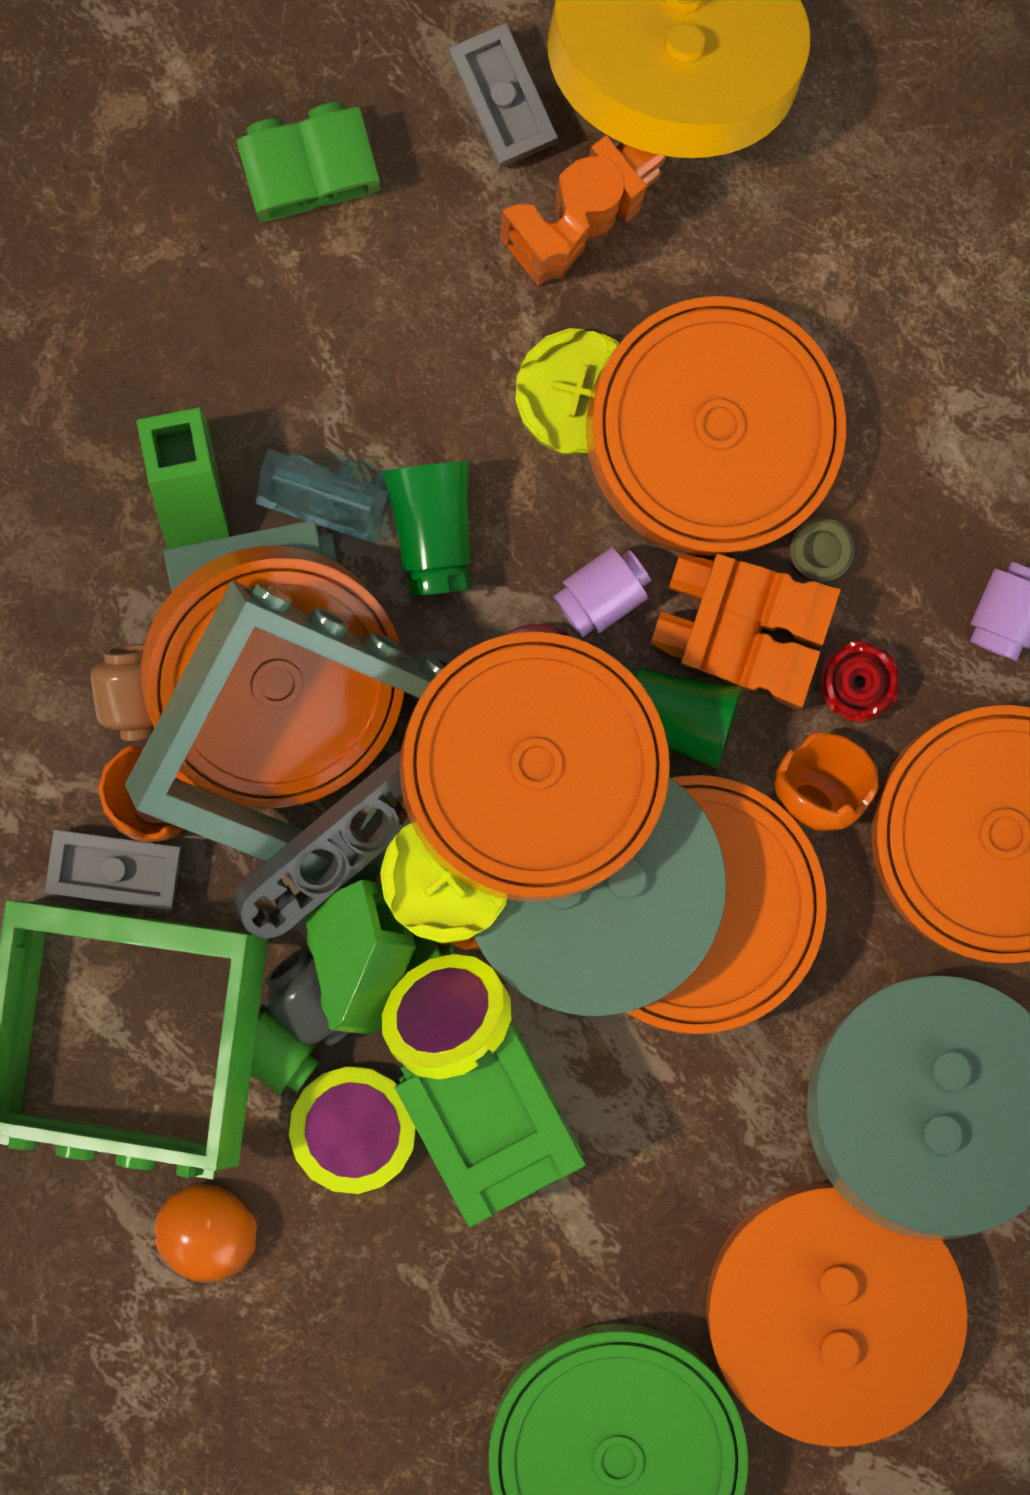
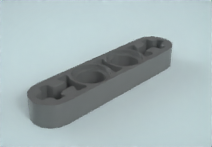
[234,751,410,939]

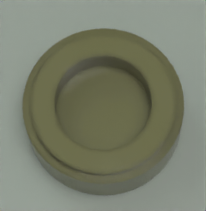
[789,518,854,583]

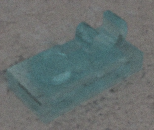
[256,449,389,544]

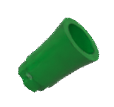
[381,461,472,597]
[623,665,742,772]

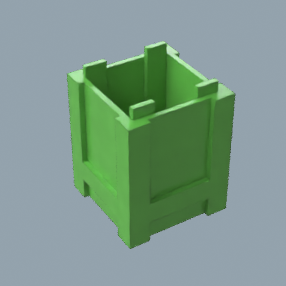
[394,1017,586,1228]

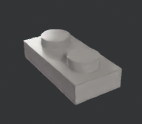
[448,23,558,169]
[45,830,183,911]

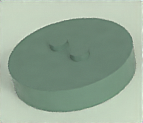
[474,777,726,1016]
[807,976,1030,1240]

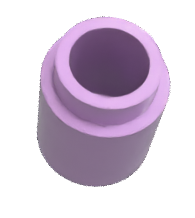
[553,547,651,638]
[970,562,1030,661]

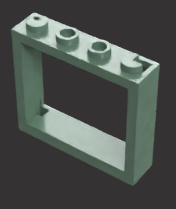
[125,580,444,890]

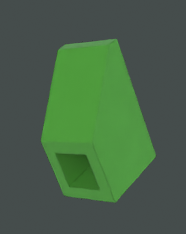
[136,407,231,549]
[305,880,416,1035]

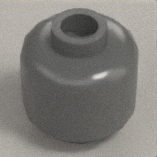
[265,949,349,1046]

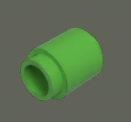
[251,1009,320,1096]

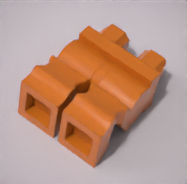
[499,135,666,287]
[650,553,841,711]

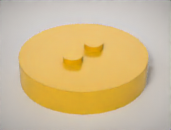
[547,0,810,158]

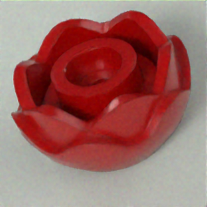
[820,641,899,722]

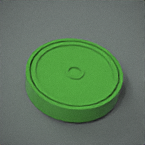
[489,1323,748,1495]

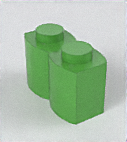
[236,101,380,222]

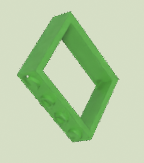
[0,900,269,1180]

